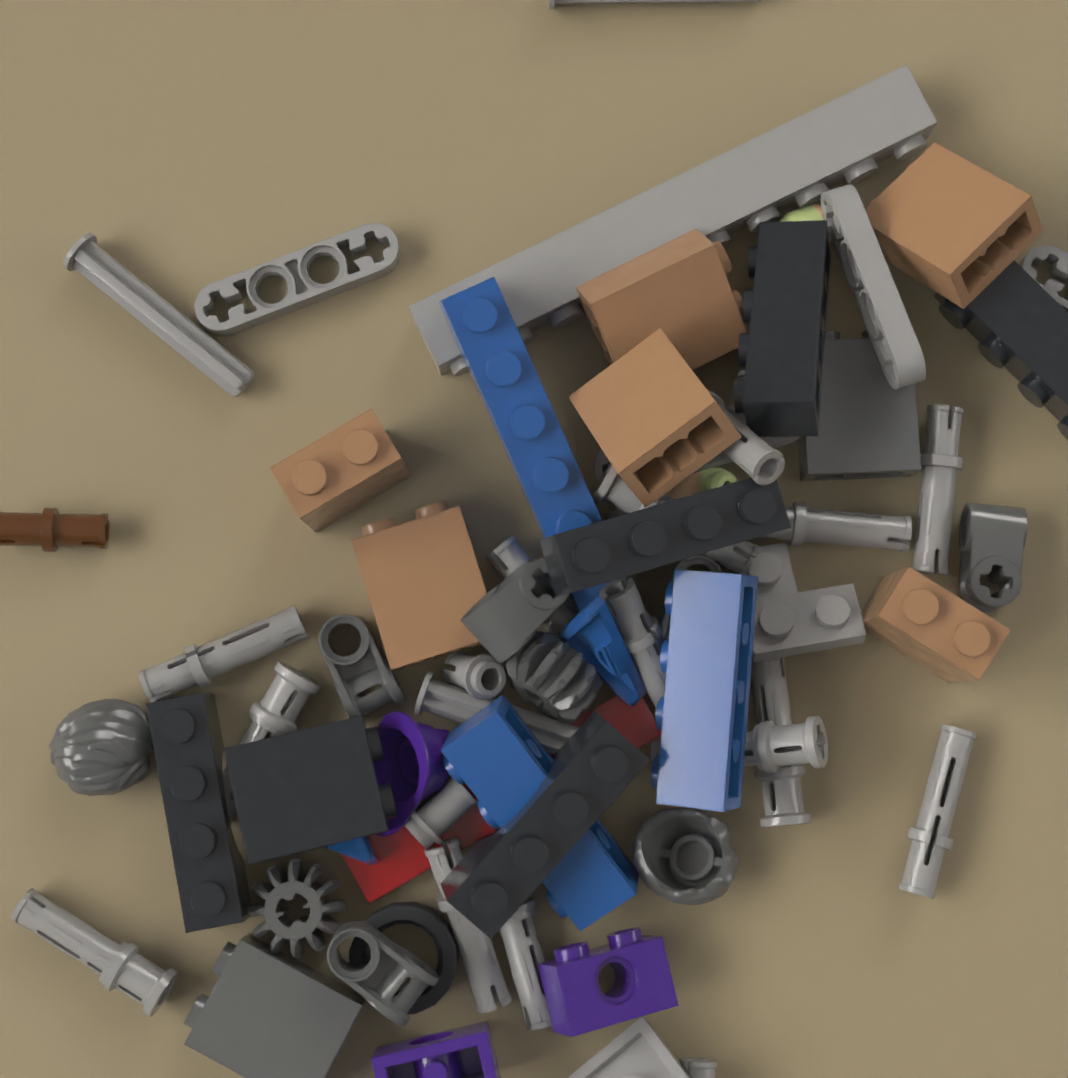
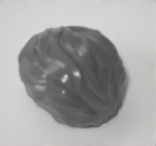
[49,699,154,796]
[631,807,739,905]

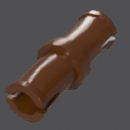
[0,508,110,552]

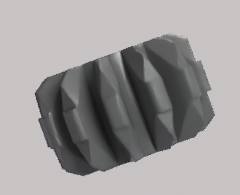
[504,631,603,724]
[247,858,346,958]

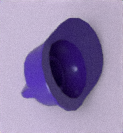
[375,711,450,837]

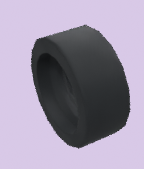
[349,901,459,1015]

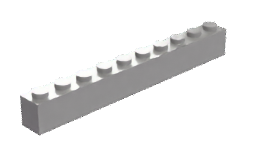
[409,65,937,376]

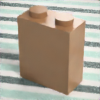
[865,142,1043,309]
[576,229,747,370]
[568,328,741,508]
[270,408,411,533]
[351,501,487,671]
[861,566,1011,683]

